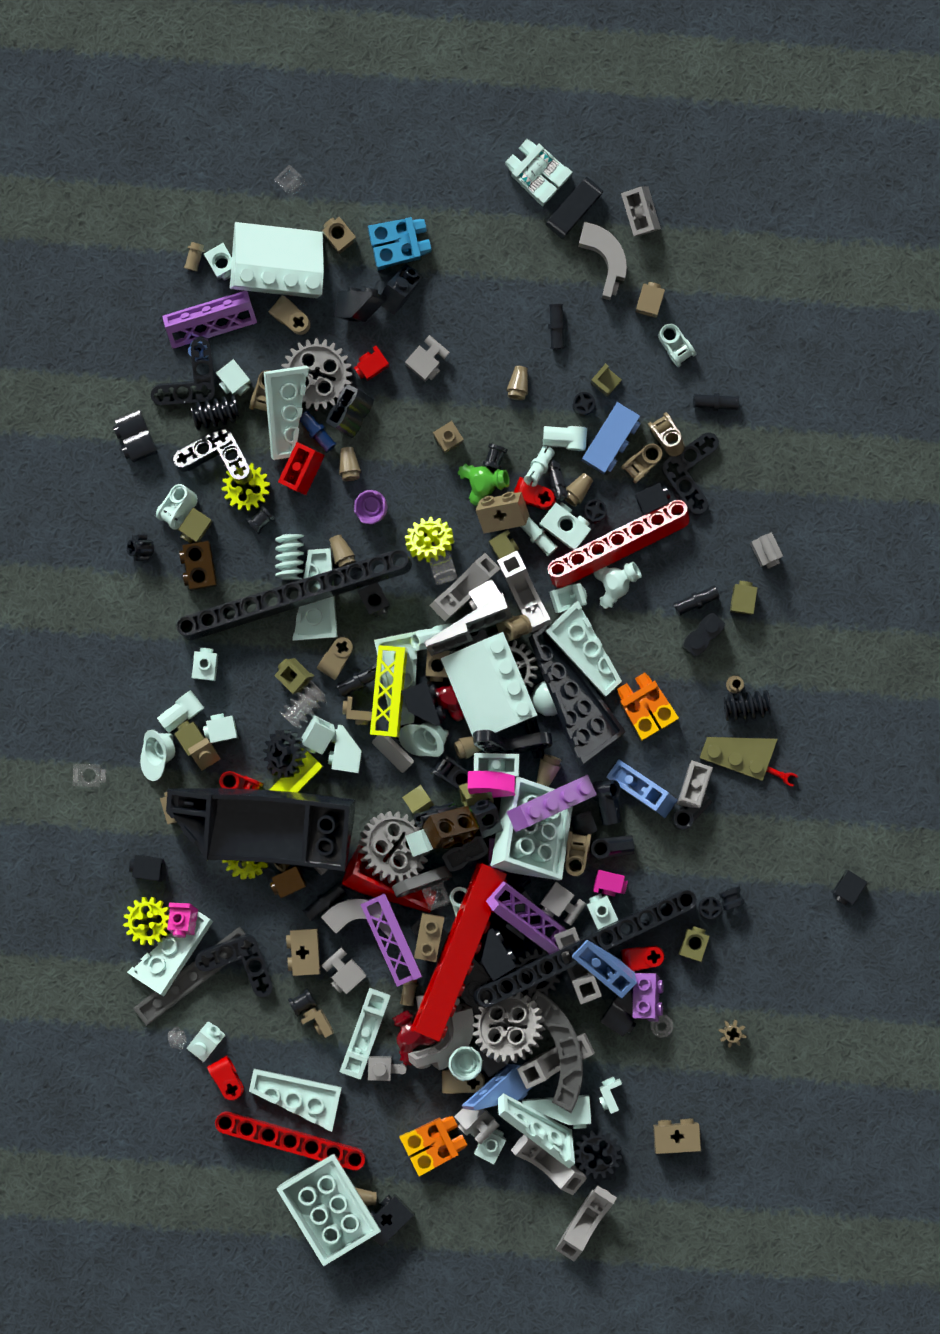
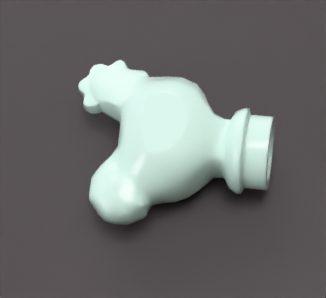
[594,562,641,609]

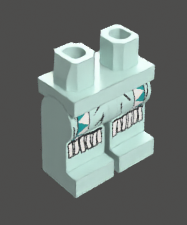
[505,139,572,206]

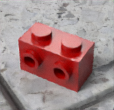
[278,442,325,495]

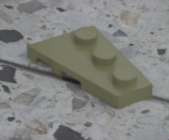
[699,737,777,781]

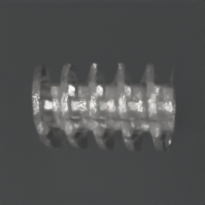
[279,680,327,729]

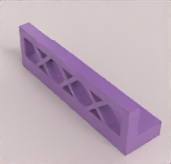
[162,291,257,349]
[486,881,566,953]
[360,893,422,987]

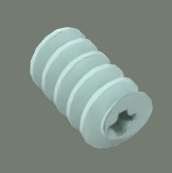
[275,534,304,580]

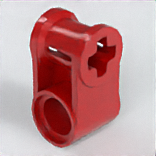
[514,477,556,510]
[219,771,264,790]
[620,946,664,971]
[207,1056,244,1100]

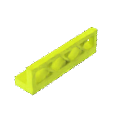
[370,645,408,738]
[270,751,324,793]

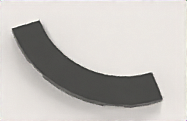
[530,990,583,1113]

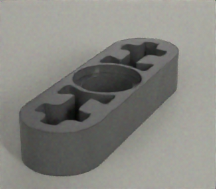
[392,866,453,898]

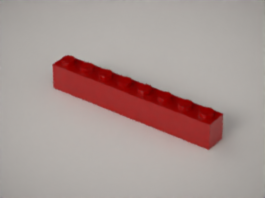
[410,864,507,1042]

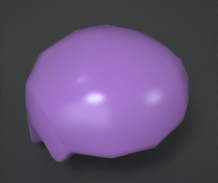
[354,490,388,524]

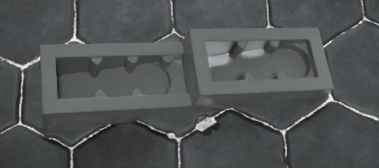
[425,593,513,656]

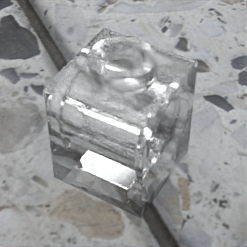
[429,553,458,586]
[73,764,106,787]

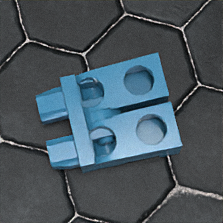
[368,217,432,271]

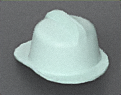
[399,722,449,757]
[140,730,175,781]

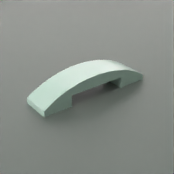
[340,988,391,1080]

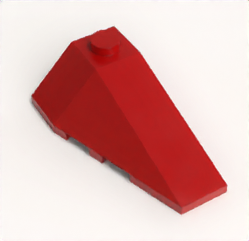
[342,838,436,912]

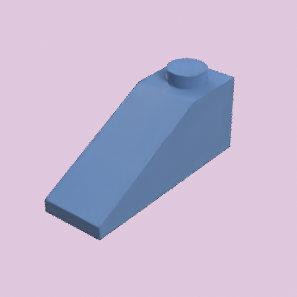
[606,759,678,818]
[572,940,637,998]
[462,1064,532,1111]

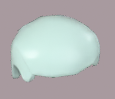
[531,681,558,716]
[448,1047,483,1081]

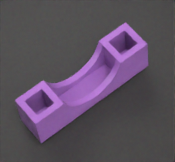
[506,775,597,832]

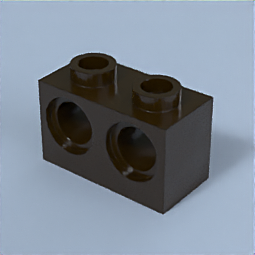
[179,541,217,590]
[422,806,479,849]
[270,866,307,898]

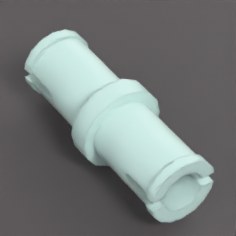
[524,446,555,487]
[520,517,558,556]

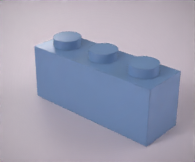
[581,402,641,474]

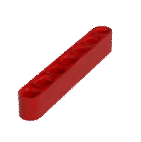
[548,500,690,588]
[215,1111,365,1170]

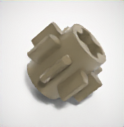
[718,1019,746,1047]

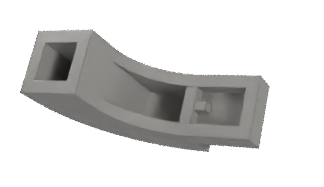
[578,222,627,300]
[497,551,552,632]
[429,553,500,621]
[321,899,395,941]
[554,927,602,1004]
[408,1003,474,1070]
[517,1033,595,1089]
[511,1135,587,1195]
[555,1186,617,1261]

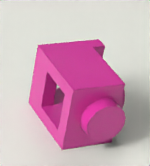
[593,870,628,896]
[167,903,198,938]

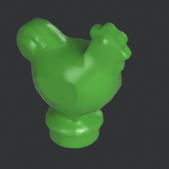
[458,464,510,505]

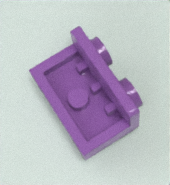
[633,973,663,1022]

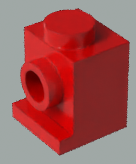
[354,346,389,381]

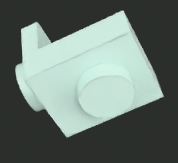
[549,583,587,613]
[187,1022,225,1062]
[599,1077,622,1114]

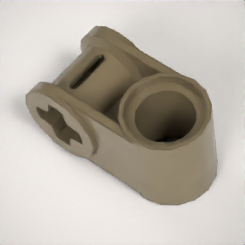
[268,295,311,335]
[249,370,271,412]
[647,412,685,456]
[621,444,662,484]
[495,614,532,642]
[316,637,353,680]
[565,831,591,876]
[442,1070,485,1094]

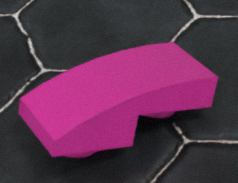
[468,771,515,798]

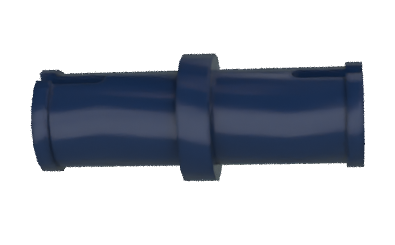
[299,410,337,453]

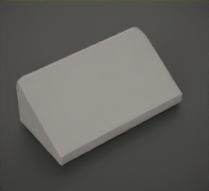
[372,735,414,773]
[677,760,713,808]

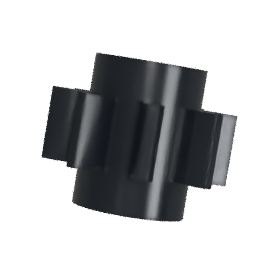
[127,534,154,561]

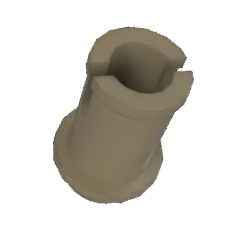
[184,242,205,272]
[726,676,744,693]
[400,977,419,1006]

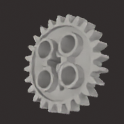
[281,338,353,411]
[358,811,430,884]
[472,991,545,1064]

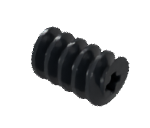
[191,395,239,431]
[724,690,771,721]

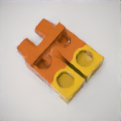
[617,673,679,741]
[399,1116,468,1176]

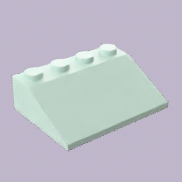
[230,222,324,298]
[441,632,537,736]
[491,776,573,880]
[277,1154,381,1266]

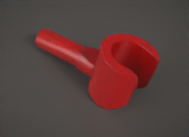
[766,766,798,786]

